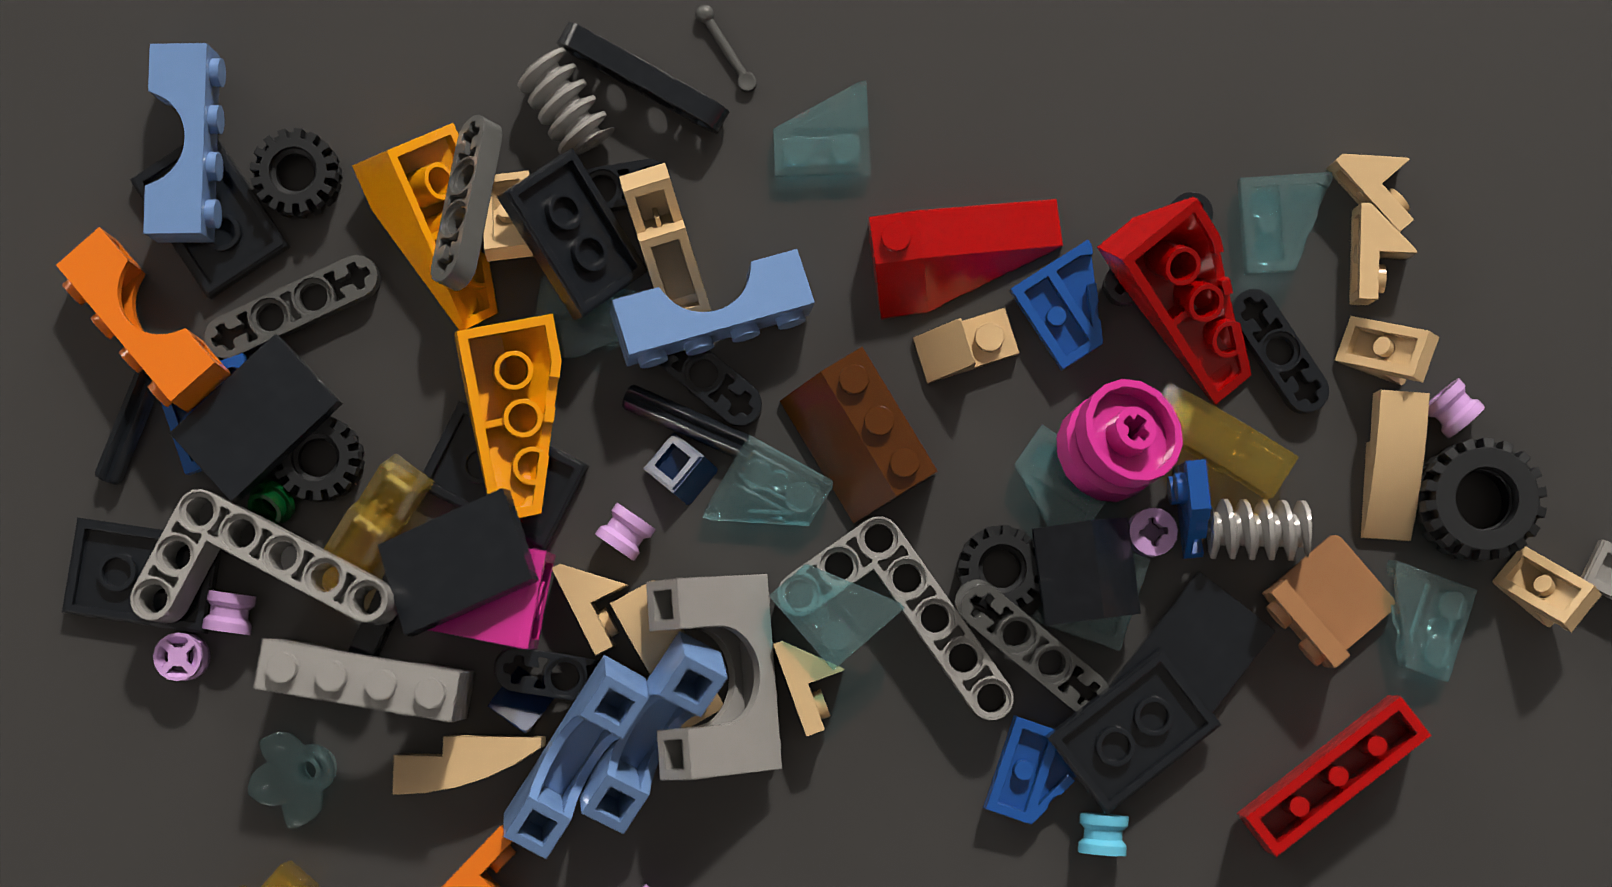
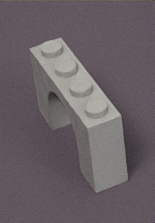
[646,574,782,780]
[254,639,476,722]

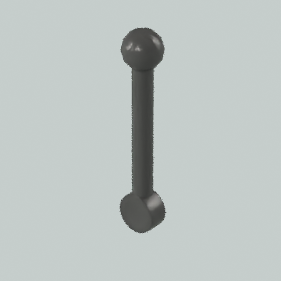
[695,5,757,92]

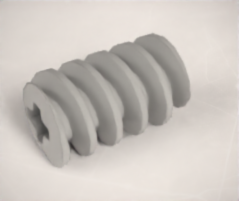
[518,47,615,155]
[1207,499,1312,561]

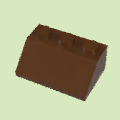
[780,347,938,524]

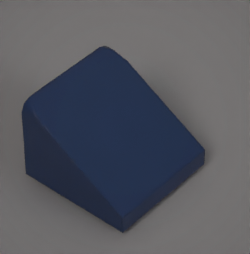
[643,432,718,505]
[487,666,555,734]

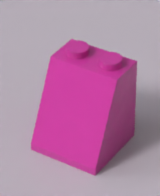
[429,548,556,649]

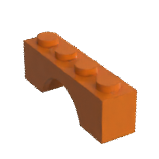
[56,227,232,413]

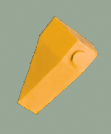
[352,123,498,331]
[454,314,562,518]

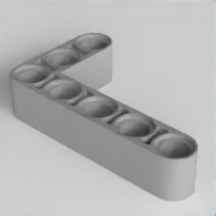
[130,489,398,625]
[778,517,1014,720]

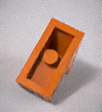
[442,824,517,887]

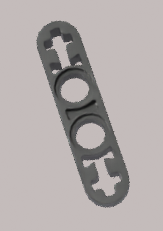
[431,114,503,291]
[204,255,381,360]
[955,579,1108,712]

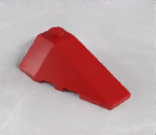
[1097,197,1252,405]
[868,199,1063,319]

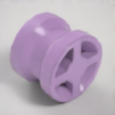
[1428,378,1485,438]
[595,503,656,561]
[1129,508,1178,557]
[202,590,257,635]
[153,633,210,681]

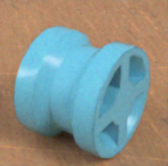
[1078,812,1129,856]

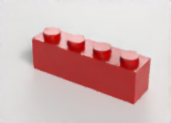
[1236,695,1432,857]

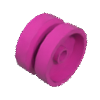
[1056,379,1183,502]

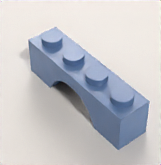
[143,43,226,243]
[610,249,815,369]
[579,631,727,834]
[504,655,649,859]

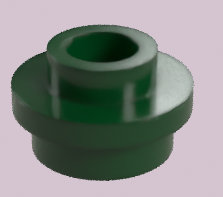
[247,479,295,524]

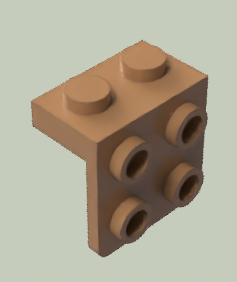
[1261,535,1395,668]

